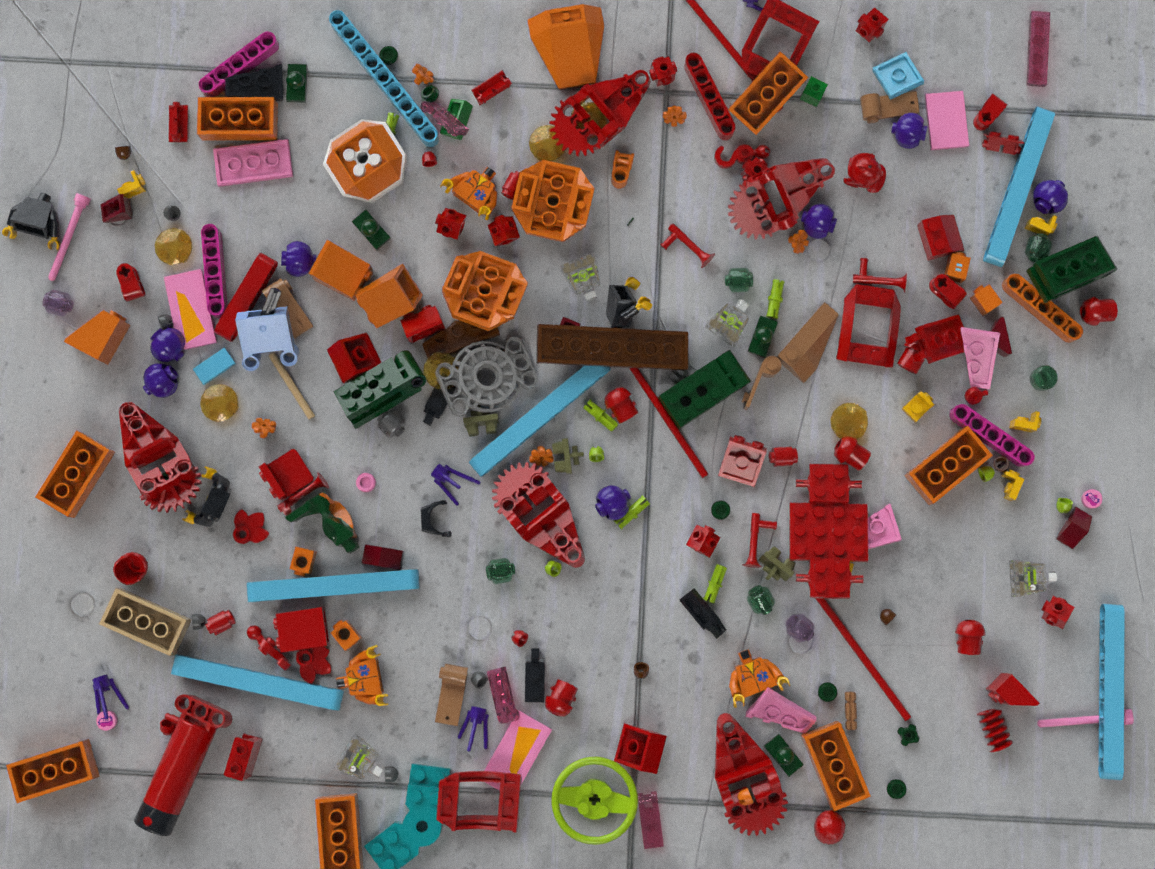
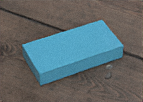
[193,348,236,385]

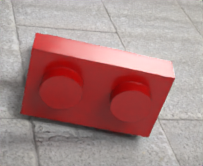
[258,449,314,501]

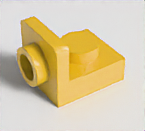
[117,170,146,199]
[1024,215,1058,237]
[902,391,935,422]
[1009,411,1042,433]
[1001,470,1025,501]

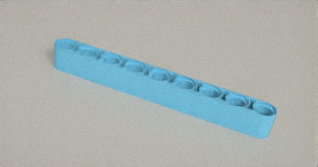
[329,10,439,147]
[983,106,1055,268]
[469,366,611,477]
[247,569,420,602]
[1098,604,1125,780]
[171,654,344,711]

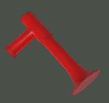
[660,223,715,268]
[853,258,907,293]
[277,472,329,516]
[742,513,777,568]

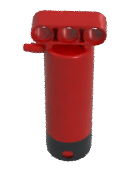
[134,694,233,836]

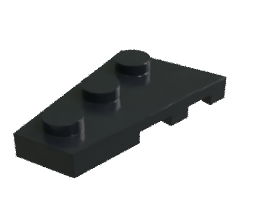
[225,64,283,102]

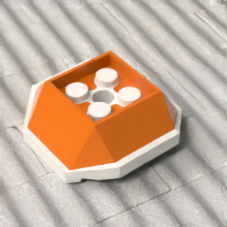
[323,119,407,203]

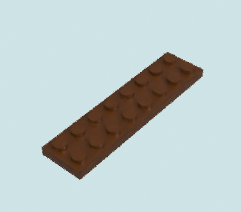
[536,324,688,371]

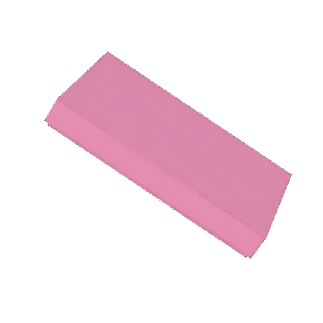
[925,91,969,150]

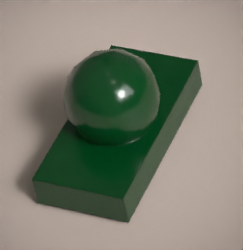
[286,64,307,103]
[351,209,391,251]
[747,316,778,358]
[764,733,804,777]

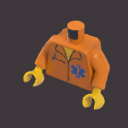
[440,167,498,220]
[336,645,388,706]
[729,649,791,708]

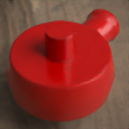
[964,387,989,405]

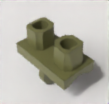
[463,405,499,437]
[552,438,584,475]
[758,547,796,581]

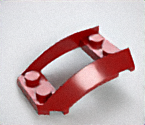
[742,0,820,76]
[836,284,901,367]
[436,771,522,833]

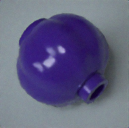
[891,113,928,149]
[1033,180,1068,214]
[801,203,837,239]
[281,241,316,277]
[150,328,185,362]
[143,363,179,398]
[595,485,631,520]

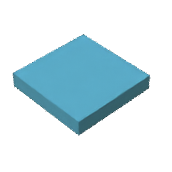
[872,52,924,100]

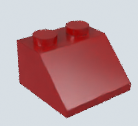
[917,215,965,261]
[400,305,445,344]
[327,332,382,384]
[986,673,1040,706]
[614,723,667,774]

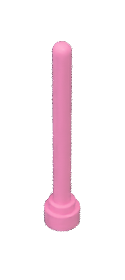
[48,193,91,281]
[1037,709,1134,728]

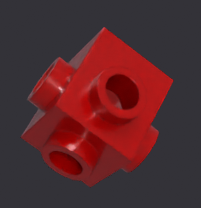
[856,8,889,43]
[649,56,677,87]
[740,157,768,188]
[435,208,467,240]
[488,215,520,246]
[686,525,721,558]
[1041,596,1075,630]

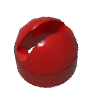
[422,151,437,167]
[511,630,528,647]
[160,719,176,736]

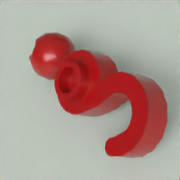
[714,144,770,169]
[247,625,292,670]

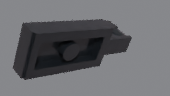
[423,373,456,426]
[679,588,726,639]
[525,648,545,703]

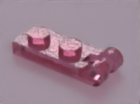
[420,101,469,136]
[487,666,520,724]
[637,791,664,849]

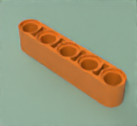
[1002,274,1083,343]

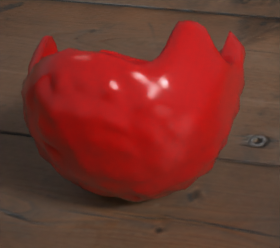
[113,552,148,585]
[814,810,846,845]

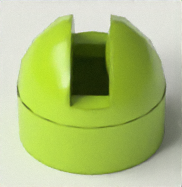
[589,446,604,462]
[978,466,995,482]
[1056,498,1073,513]
[544,560,562,577]

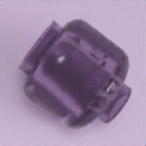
[42,289,74,316]
[785,614,815,643]

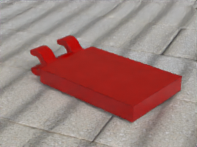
[905,314,965,364]

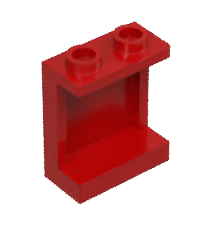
[273,607,330,653]
[224,733,263,781]

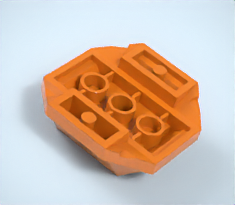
[511,160,595,242]
[442,251,528,331]

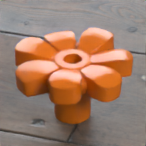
[412,64,434,85]
[663,105,687,127]
[788,230,809,254]
[252,418,276,438]
[529,446,554,467]

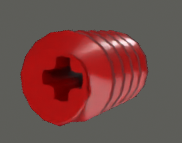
[977,709,1013,752]

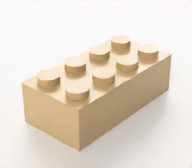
[99,588,192,656]

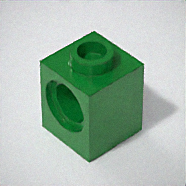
[800,76,828,108]

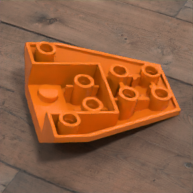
[528,4,604,90]

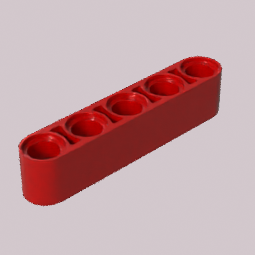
[684,52,736,140]
[214,253,278,342]

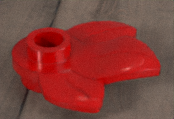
[233,510,269,544]
[296,646,331,684]

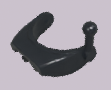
[420,500,452,537]

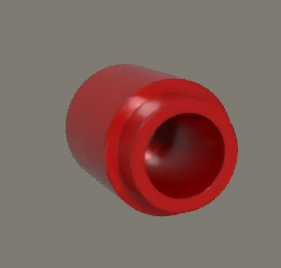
[501,171,520,200]
[768,446,798,467]
[205,610,236,636]

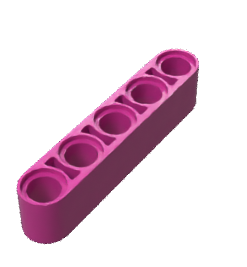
[198,31,279,97]
[201,224,228,319]
[949,404,1035,467]

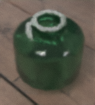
[1025,233,1052,262]
[725,268,753,292]
[1030,365,1058,391]
[486,558,515,584]
[746,585,775,615]

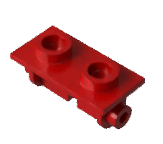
[471,70,512,105]
[169,102,188,142]
[982,131,1024,155]

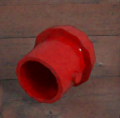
[1080,296,1118,326]
[897,342,925,374]
[604,387,639,424]
[834,436,871,471]
[955,620,986,655]
[545,679,578,717]

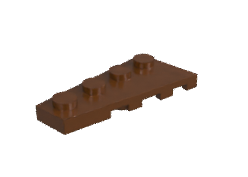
[422,320,500,363]

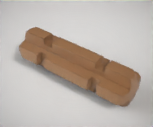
[845,691,857,730]

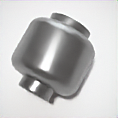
[377,410,405,438]

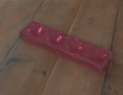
[1026,11,1050,87]

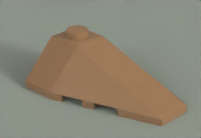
[777,302,839,383]

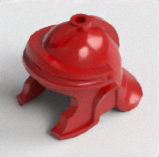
[843,153,886,193]

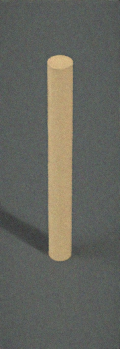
[269,352,315,420]

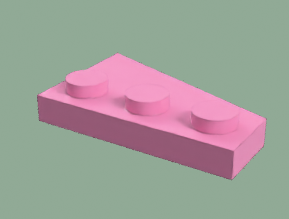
[961,327,1000,389]
[868,504,902,549]
[745,687,816,734]

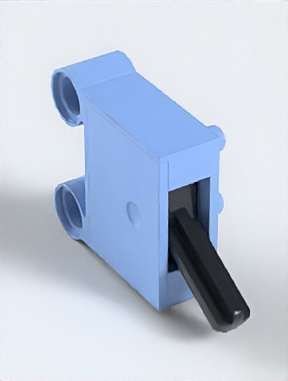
[235,288,299,371]

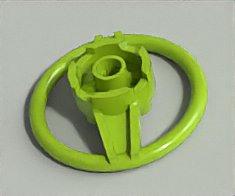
[551,756,638,845]

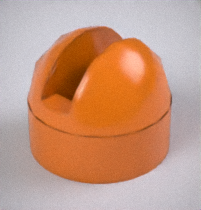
[737,788,754,805]

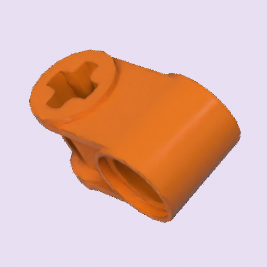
[611,150,635,189]

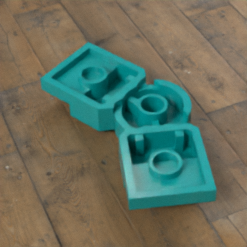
[364,763,451,869]

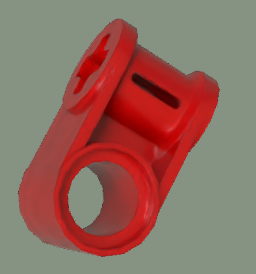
[973,93,1008,131]
[116,263,146,302]
[929,274,967,309]

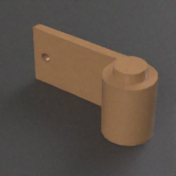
[860,91,920,124]
[262,278,313,339]
[741,356,782,410]
[435,664,468,726]

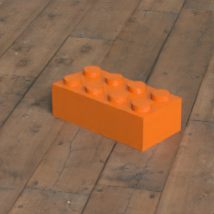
[728,51,808,135]
[197,97,278,141]
[904,426,993,505]
[35,430,115,518]
[801,720,871,811]
[6,739,100,803]
[315,793,364,869]

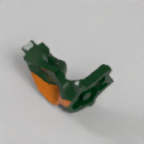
[285,492,360,554]

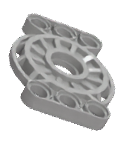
[435,336,538,417]

